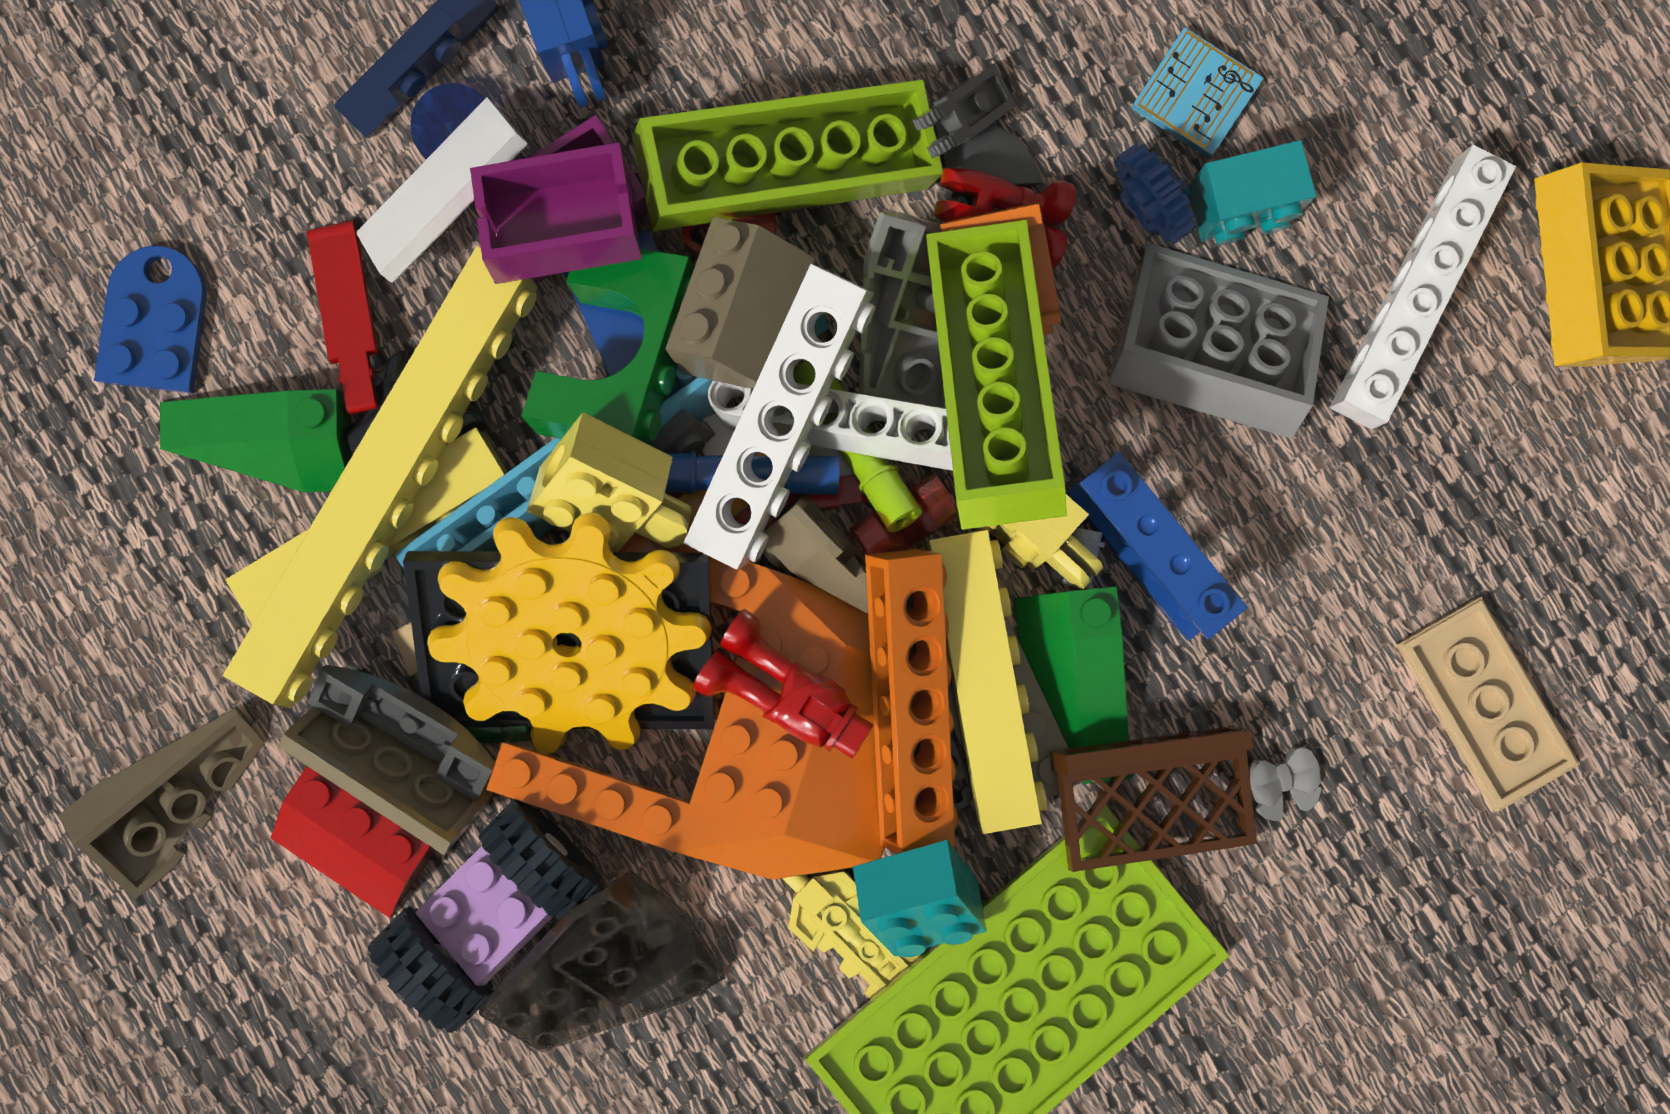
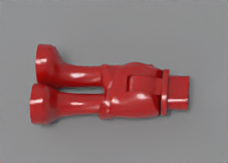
[692,609,874,759]

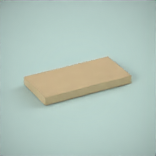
[1395,597,1580,812]

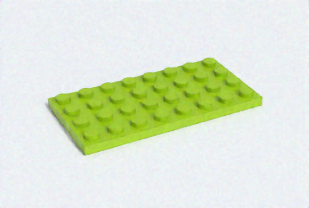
[804,805,1230,1114]

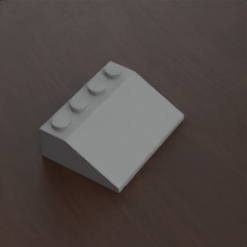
[1108,243,1329,439]

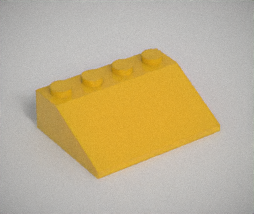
[1534,163,1670,367]

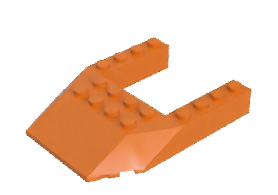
[486,533,919,880]

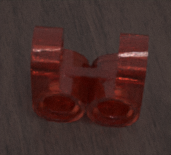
[849,474,958,555]

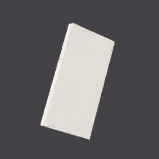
[356,97,528,283]

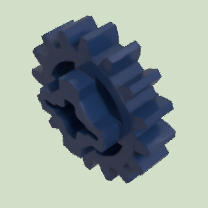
[1114,143,1196,244]

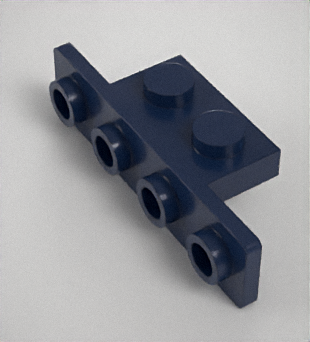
[335,0,499,139]

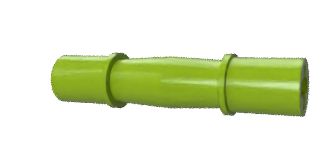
[793,360,922,532]

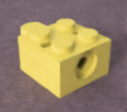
[526,412,692,552]
[975,494,1103,590]

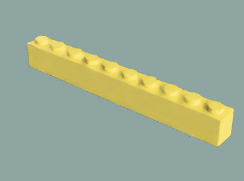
[222,246,538,709]

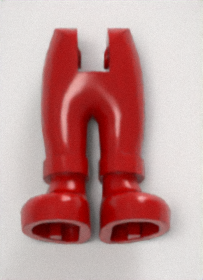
[934,168,1076,269]

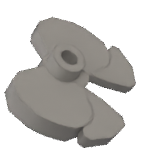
[1249,746,1322,821]

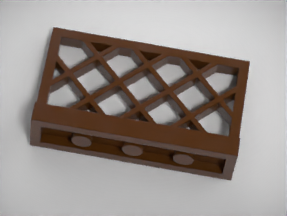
[1050,726,1257,872]

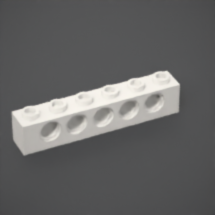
[1330,145,1516,429]
[684,264,876,570]

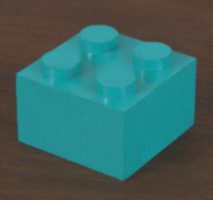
[1188,140,1316,246]
[853,840,987,957]

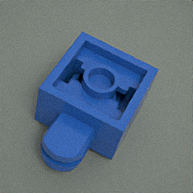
[519,0,609,108]

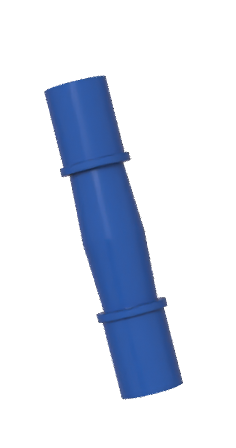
[665,451,839,497]

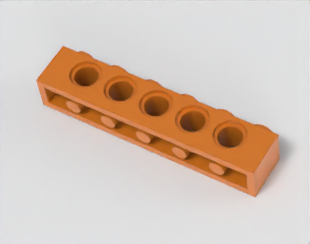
[865,548,958,854]

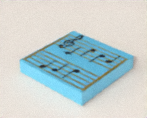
[1131,27,1264,159]

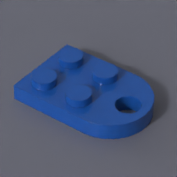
[94,246,207,394]

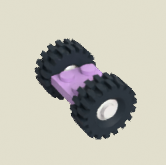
[368,799,603,1033]

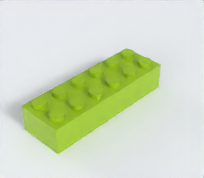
[632,80,943,232]
[926,220,1067,530]

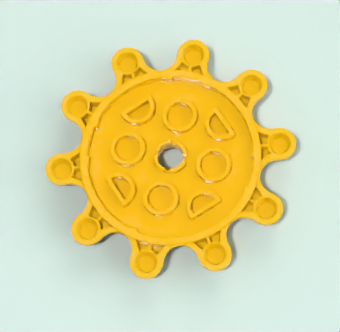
[427,513,712,754]

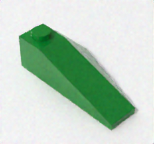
[160,389,351,493]

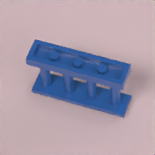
[1066,451,1248,641]

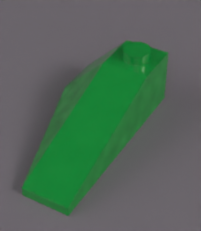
[1014,586,1131,784]

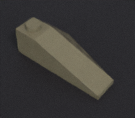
[763,494,912,614]
[58,709,265,900]

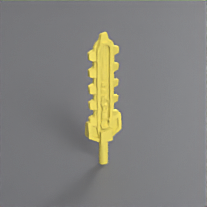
[782,869,921,999]

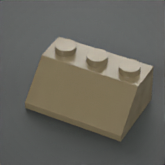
[665,217,817,389]

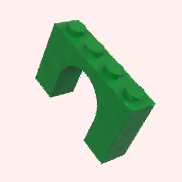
[521,249,695,445]

